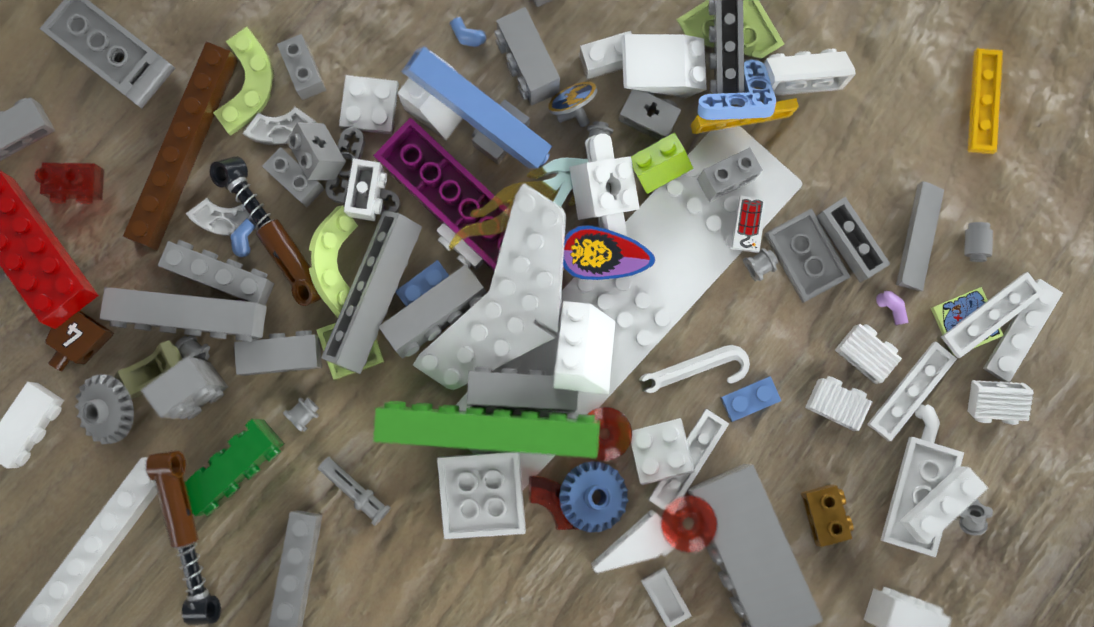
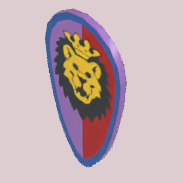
[563,226,655,280]

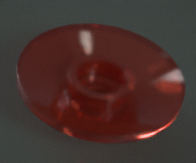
[588,407,632,461]
[661,495,717,553]

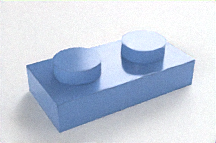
[396,260,449,307]
[720,376,781,422]

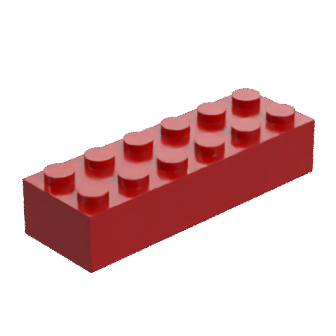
[0,170,99,329]

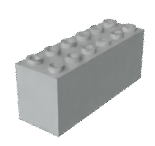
[685,464,823,627]

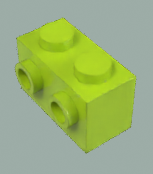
[631,132,694,194]

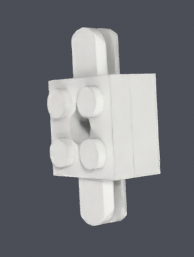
[569,133,640,236]

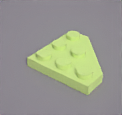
[676,0,784,59]

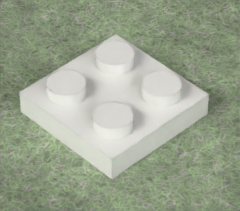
[339,75,399,134]
[629,418,694,485]

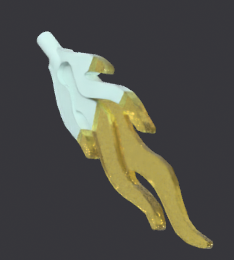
[449,158,588,250]

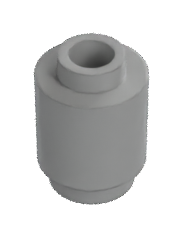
[964,222,993,262]

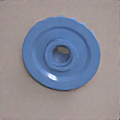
[560,461,629,532]

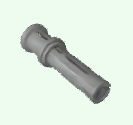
[318,456,391,526]

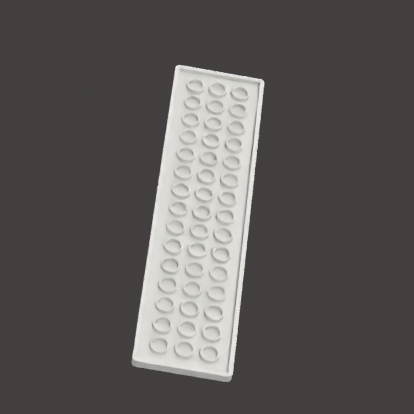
[456,126,802,490]

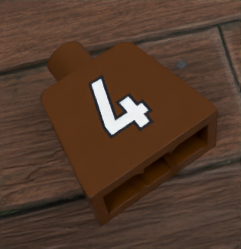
[45,310,114,372]

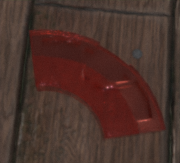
[529,476,578,530]

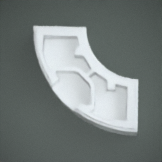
[243,107,317,145]
[185,198,257,236]

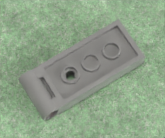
[40,0,175,109]

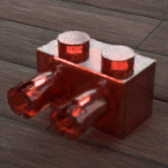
[34,162,104,204]

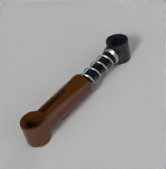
[209,156,322,306]
[146,451,221,625]

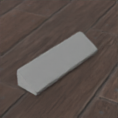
[896,181,944,291]

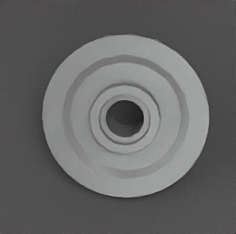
[75,374,134,444]

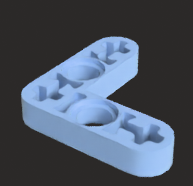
[697,60,776,120]

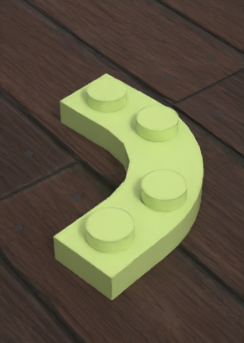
[213,27,274,136]
[309,205,358,318]

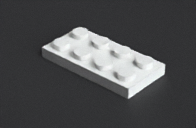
[881,437,964,557]

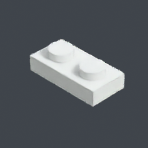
[436,223,484,270]

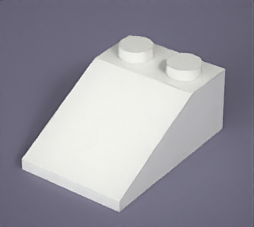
[622,34,707,98]
[591,510,678,573]

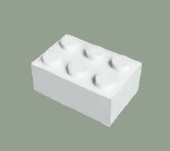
[863,587,951,627]

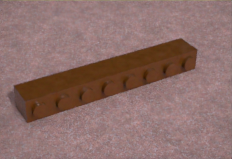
[123,42,238,251]

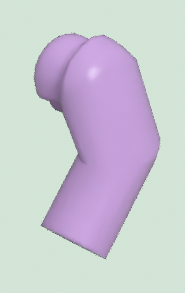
[876,291,909,325]

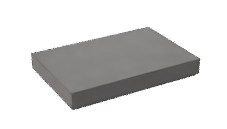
[764,208,850,303]

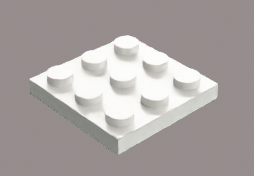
[437,451,526,539]

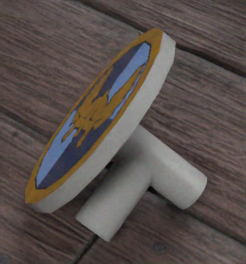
[548,82,597,127]

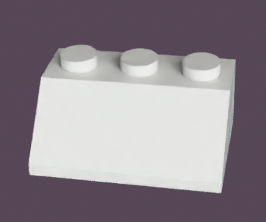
[764,49,856,95]
[553,301,615,395]

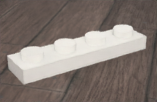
[941,272,1044,358]
[983,279,1063,383]
[868,342,957,441]
[648,409,729,515]

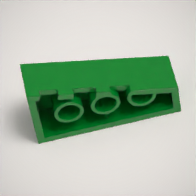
[185,419,285,517]

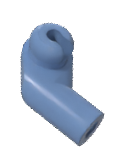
[450,17,486,47]
[231,218,256,257]

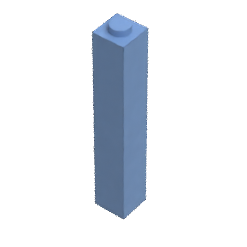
[401,47,552,169]

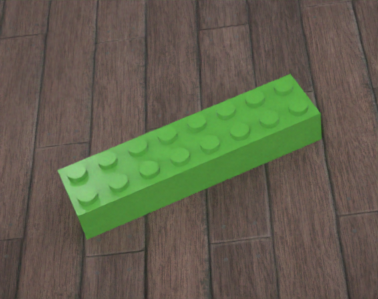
[373,401,600,458]

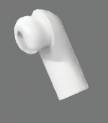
[915,404,940,443]

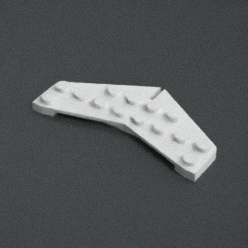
[413,184,566,390]

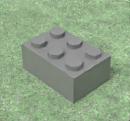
[494,7,560,106]
[141,356,228,420]

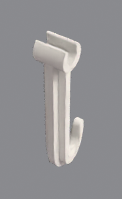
[639,345,750,393]

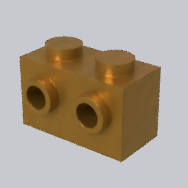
[801,484,854,547]

